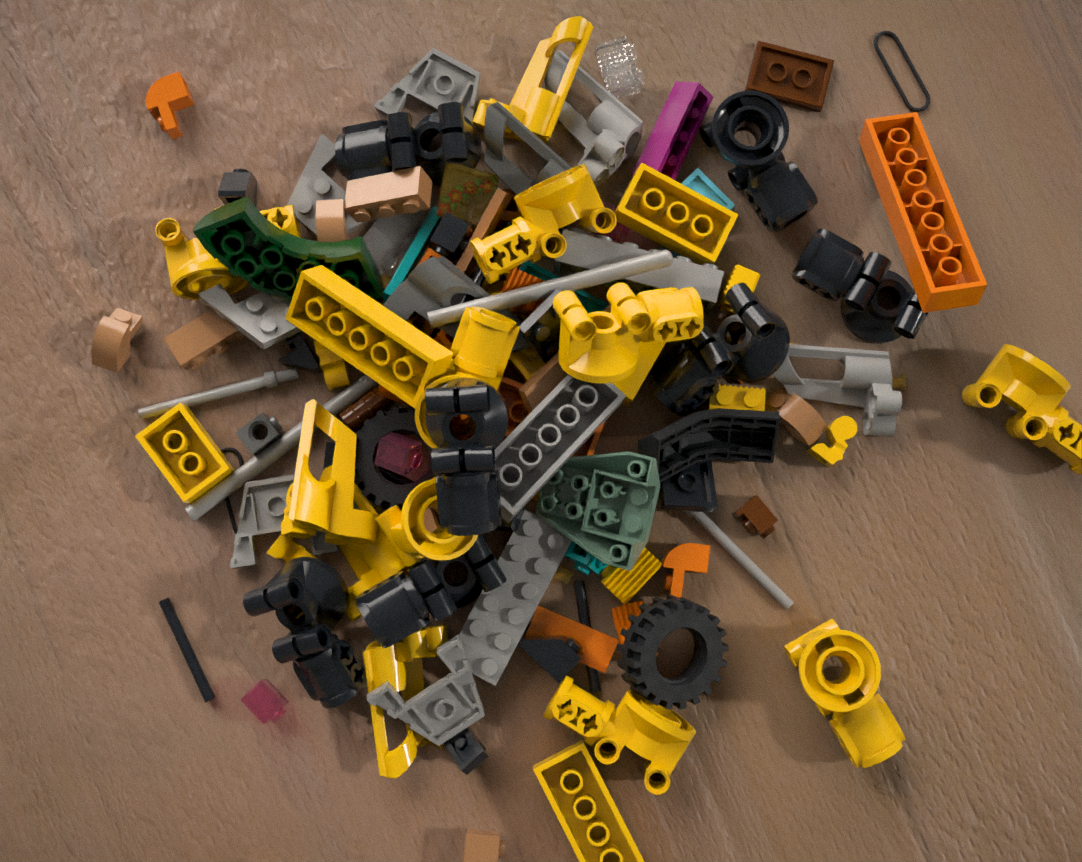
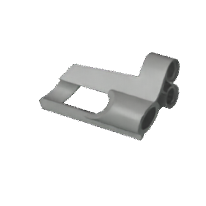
[544,50,643,187]
[774,344,902,437]

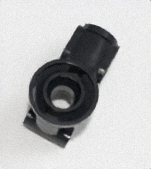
[699,90,818,232]
[335,102,482,186]
[792,229,929,344]
[648,283,790,416]
[425,378,508,536]
[355,534,507,648]
[243,557,367,709]

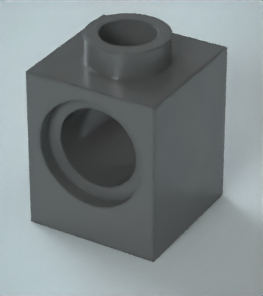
[236,413,282,456]

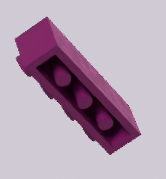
[632,82,713,180]

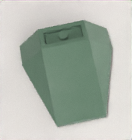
[535,452,660,571]

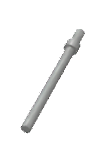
[138,367,299,419]
[683,511,794,610]

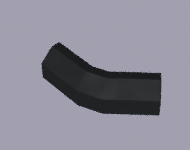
[637,408,780,482]

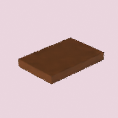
[744,40,834,112]

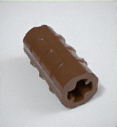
[339,384,396,433]

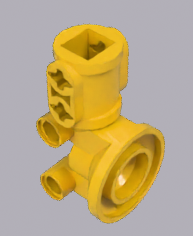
[469,164,617,284]
[155,204,302,300]
[553,283,704,384]
[415,306,520,448]
[962,344,1082,475]
[376,477,478,567]
[783,619,906,769]
[543,675,696,795]

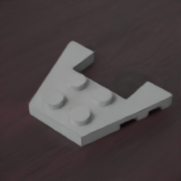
[374,48,481,122]
[287,134,375,237]
[199,284,302,349]
[230,474,339,569]
[367,635,485,746]

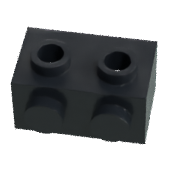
[430,212,473,265]

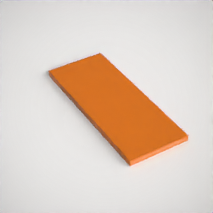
[525,605,619,673]

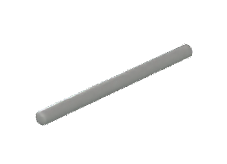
[427,250,673,329]
[185,374,379,521]

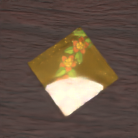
[436,163,499,227]

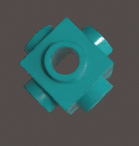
[565,541,608,576]

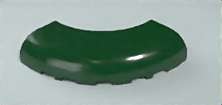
[193,196,384,302]

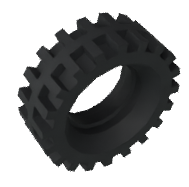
[354,406,437,511]
[616,595,729,710]

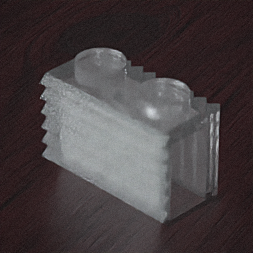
[595,36,645,100]

